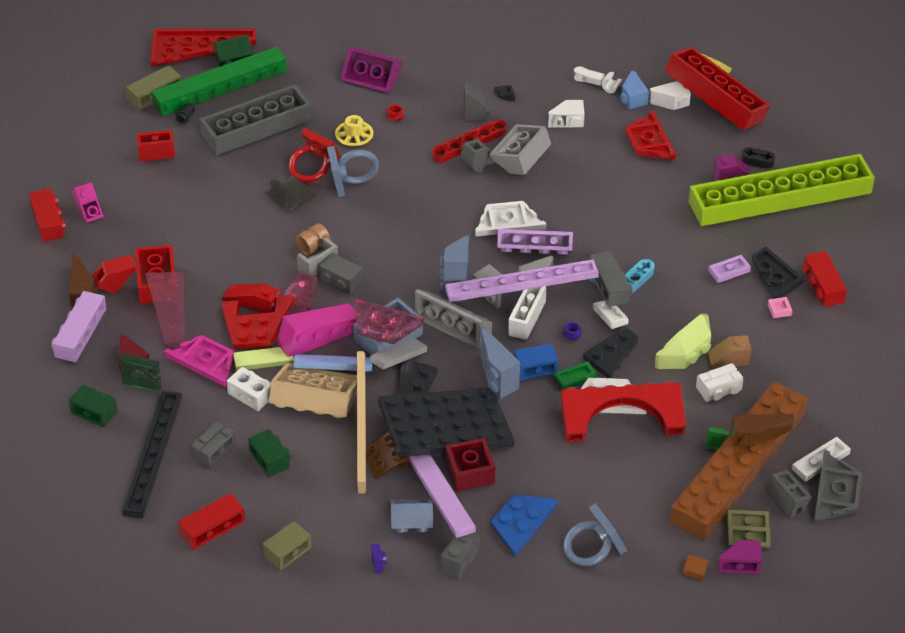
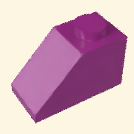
[713,154,751,181]
[718,540,762,574]

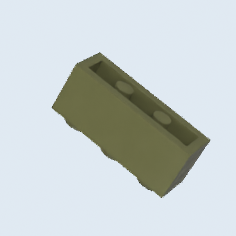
[125,65,181,110]

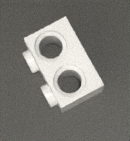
[227,367,271,411]

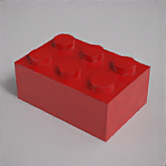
[135,245,178,304]

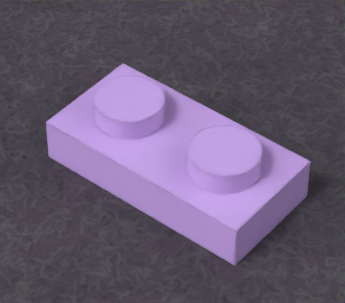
[708,255,751,283]

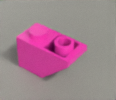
[71,182,104,223]

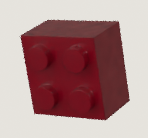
[445,438,496,491]

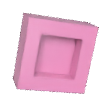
[768,297,792,318]

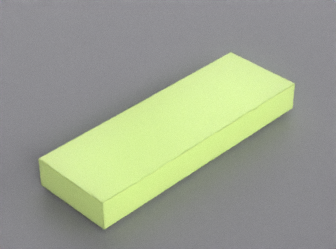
[233,347,294,371]

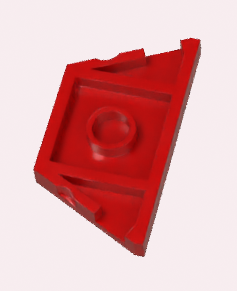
[625,111,676,160]

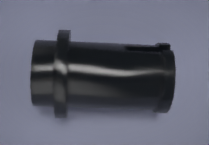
[176,103,195,124]

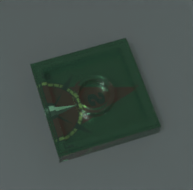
[119,353,162,393]

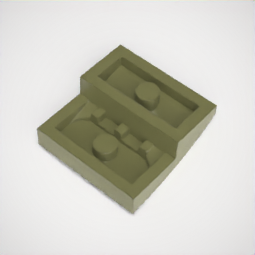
[727,510,770,548]

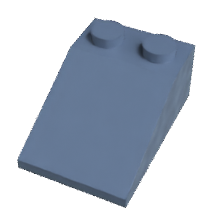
[480,328,520,399]

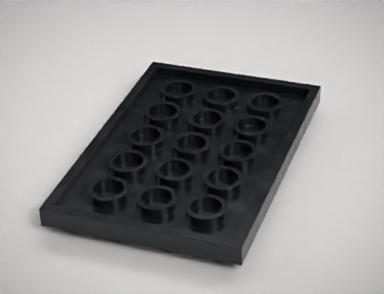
[378,387,515,457]

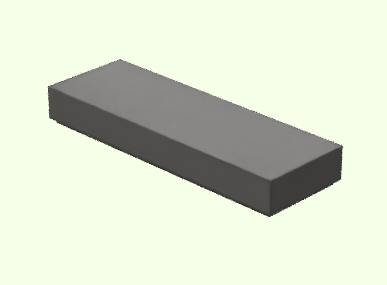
[370,338,427,369]

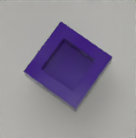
[371,543,387,574]

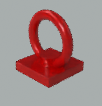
[289,128,341,183]

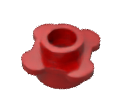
[386,104,405,121]

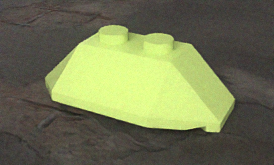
[655,313,711,369]

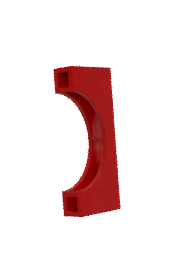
[560,381,686,442]

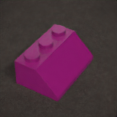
[340,46,403,93]

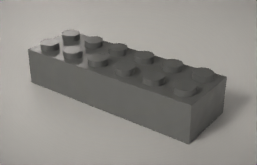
[200,84,312,155]

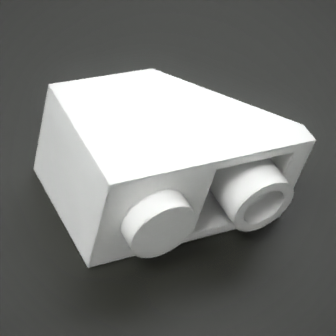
[548,100,584,128]

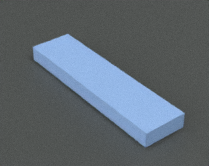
[294,354,373,371]

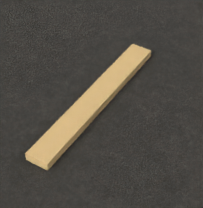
[357,351,366,494]

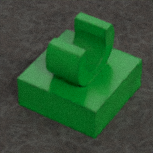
[705,427,729,451]

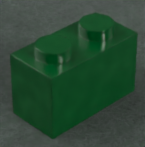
[213,35,253,67]
[69,385,117,427]
[248,429,291,478]

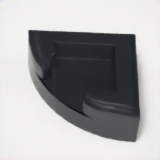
[494,85,515,101]

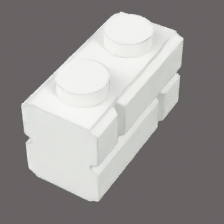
[696,363,743,402]

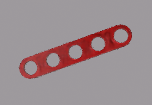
[432,119,507,163]

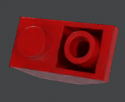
[93,255,136,294]

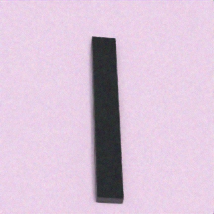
[122,391,183,518]

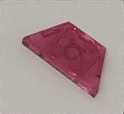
[353,299,425,344]

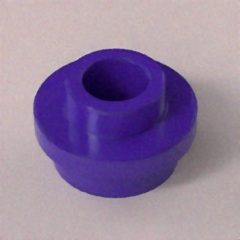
[563,322,582,340]

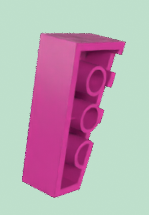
[276,303,361,357]

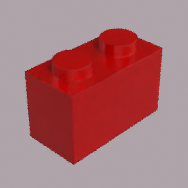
[136,130,175,162]

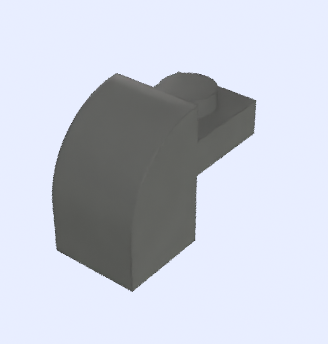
[461,139,496,173]

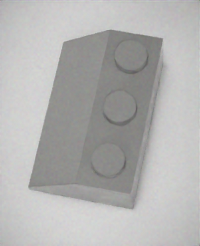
[489,124,551,175]

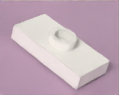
[593,300,629,329]

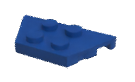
[491,495,558,557]

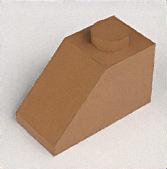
[708,335,752,368]

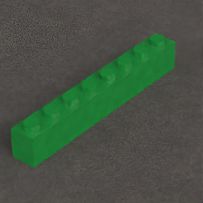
[151,47,287,116]

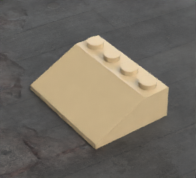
[269,363,357,418]

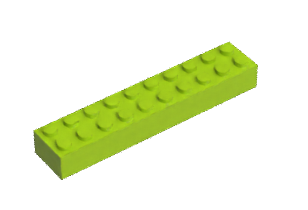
[689,154,875,226]

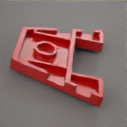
[221,295,295,349]

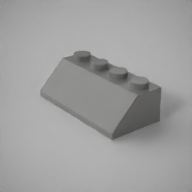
[415,289,492,349]

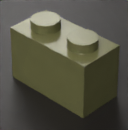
[263,521,312,571]

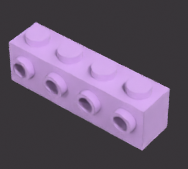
[497,229,573,254]
[51,291,106,362]

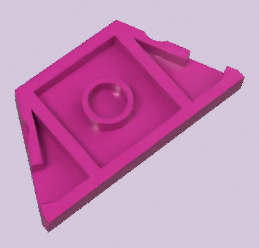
[164,335,234,387]

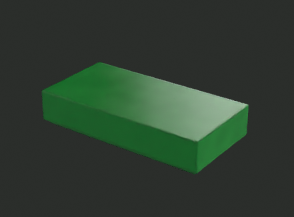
[553,362,597,390]

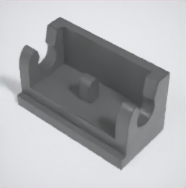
[766,470,812,518]

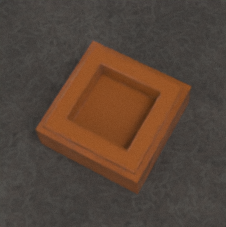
[683,555,709,580]

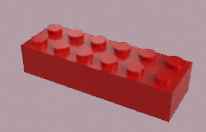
[664,46,771,130]

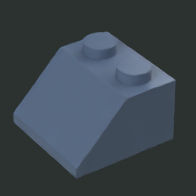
[391,499,433,533]

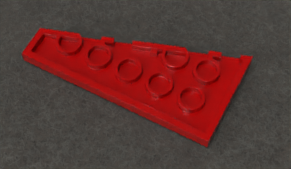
[151,29,257,67]

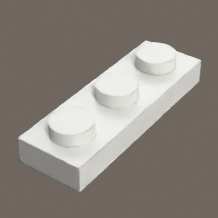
[792,437,851,482]

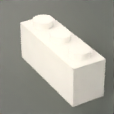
[509,286,546,340]

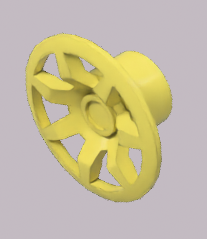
[335,115,374,146]

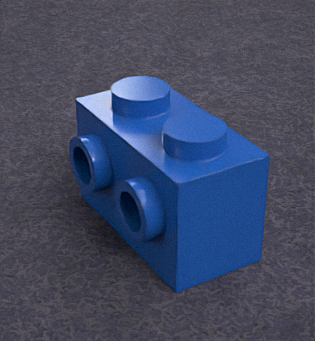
[514,344,558,380]

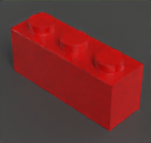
[29,188,66,242]
[802,251,847,307]
[178,493,245,550]

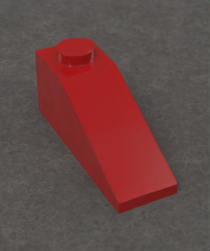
[222,283,281,313]

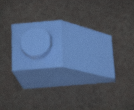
[620,70,649,110]

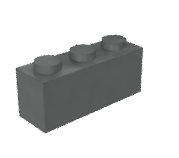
[589,251,633,307]

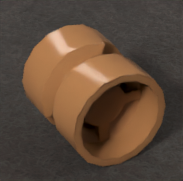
[295,223,331,256]

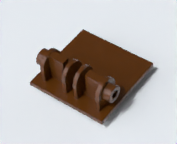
[366,432,410,479]

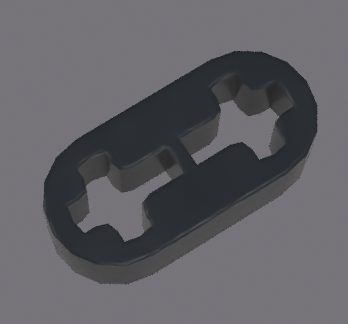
[741,147,775,168]

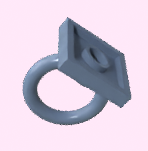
[327,146,379,197]
[563,503,628,566]

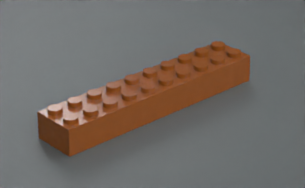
[670,381,808,541]

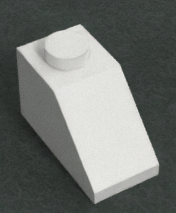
[649,81,691,110]

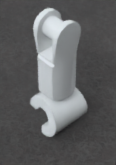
[574,66,622,93]

